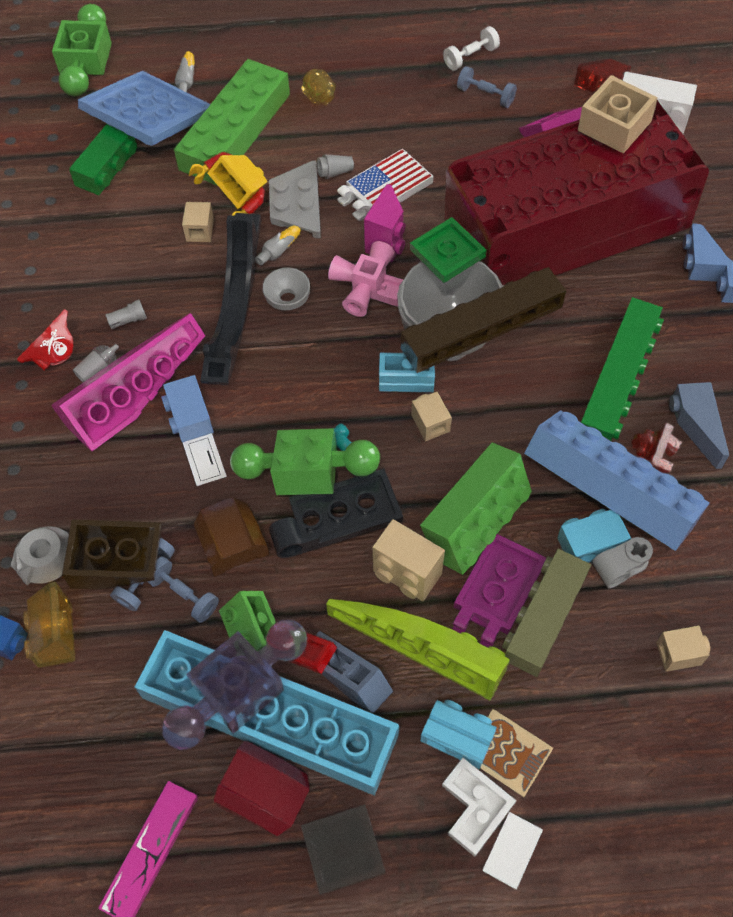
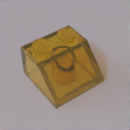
[23,582,75,668]

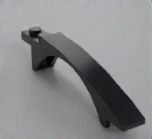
[200,213,262,385]

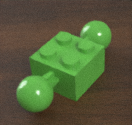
[52,4,112,96]
[230,428,380,495]

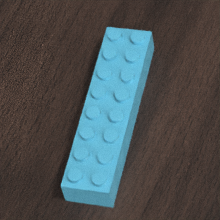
[135,630,399,796]

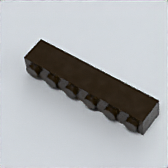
[401,267,567,373]

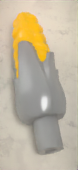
[175,51,194,92]
[255,225,301,265]

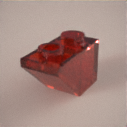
[574,58,631,93]

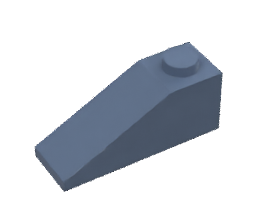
[669,382,729,469]
[315,631,393,714]

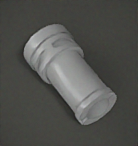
[105,299,147,330]

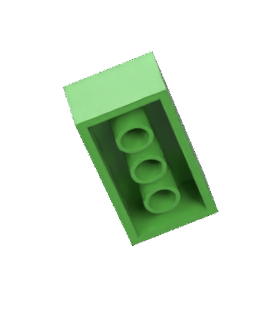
[420,443,532,575]

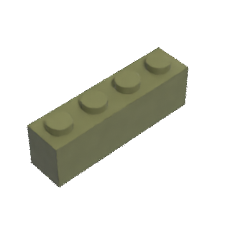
[502,549,592,677]

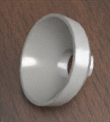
[263,268,310,310]

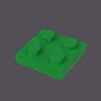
[410,217,487,283]

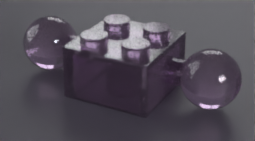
[162,619,307,750]

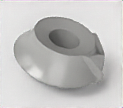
[11,526,69,585]

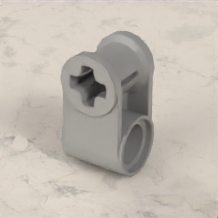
[592,537,653,588]

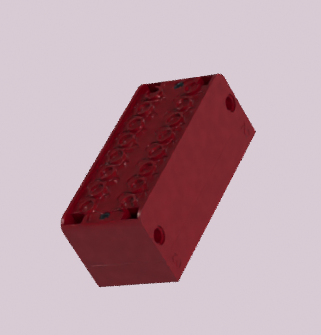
[445,100,709,285]

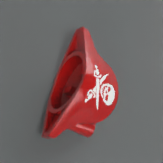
[17,309,74,371]

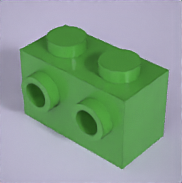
[219,591,285,664]

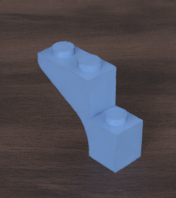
[683,223,733,303]

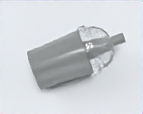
[72,344,119,382]

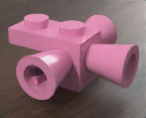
[328,241,403,317]

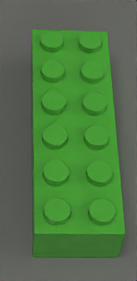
[174,59,290,186]

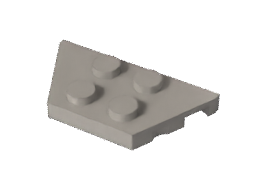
[269,161,321,238]

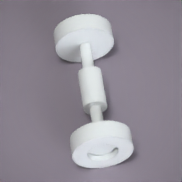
[443,26,500,71]

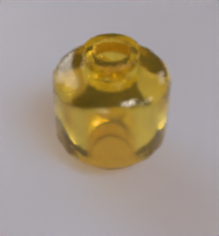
[302,69,336,105]

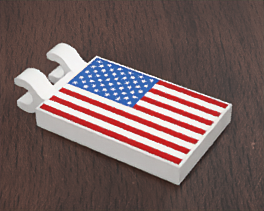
[337,149,433,221]

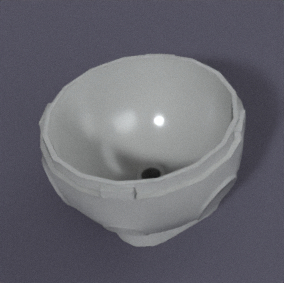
[397,261,504,361]

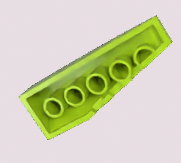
[326,599,510,701]

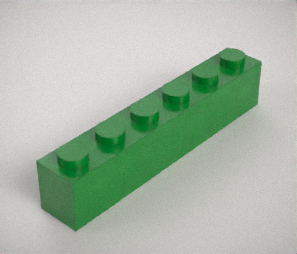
[581,297,664,441]

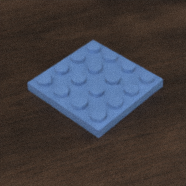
[78,71,210,146]

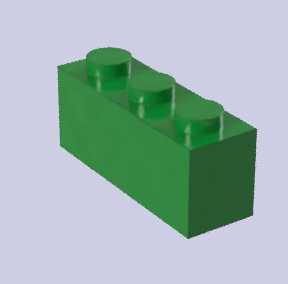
[69,124,138,195]

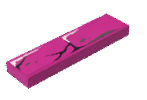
[98,781,198,917]

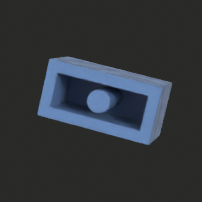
[161,375,214,443]

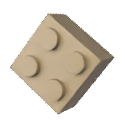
[578,75,658,154]
[373,519,445,601]

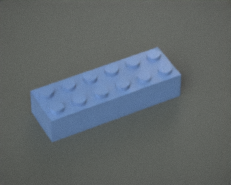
[524,410,710,551]

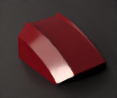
[213,740,310,836]

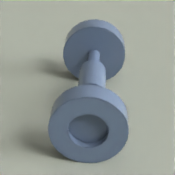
[457,66,517,108]
[110,538,175,611]
[147,557,219,623]

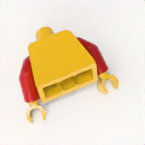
[189,152,267,216]

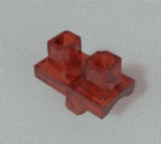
[631,423,682,474]

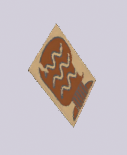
[481,709,553,797]

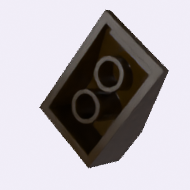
[62,519,162,590]

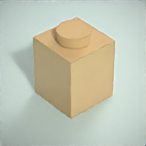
[182,202,214,242]
[411,392,452,441]
[656,626,710,672]

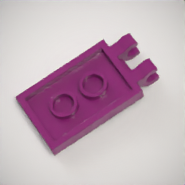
[452,534,546,648]

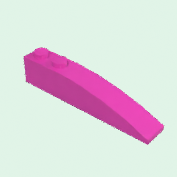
[51,313,205,451]

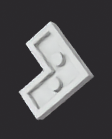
[442,758,516,857]

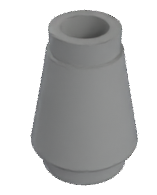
[317,154,354,179]

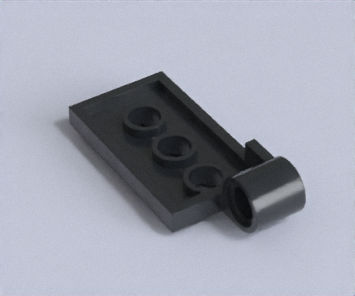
[269,468,403,558]

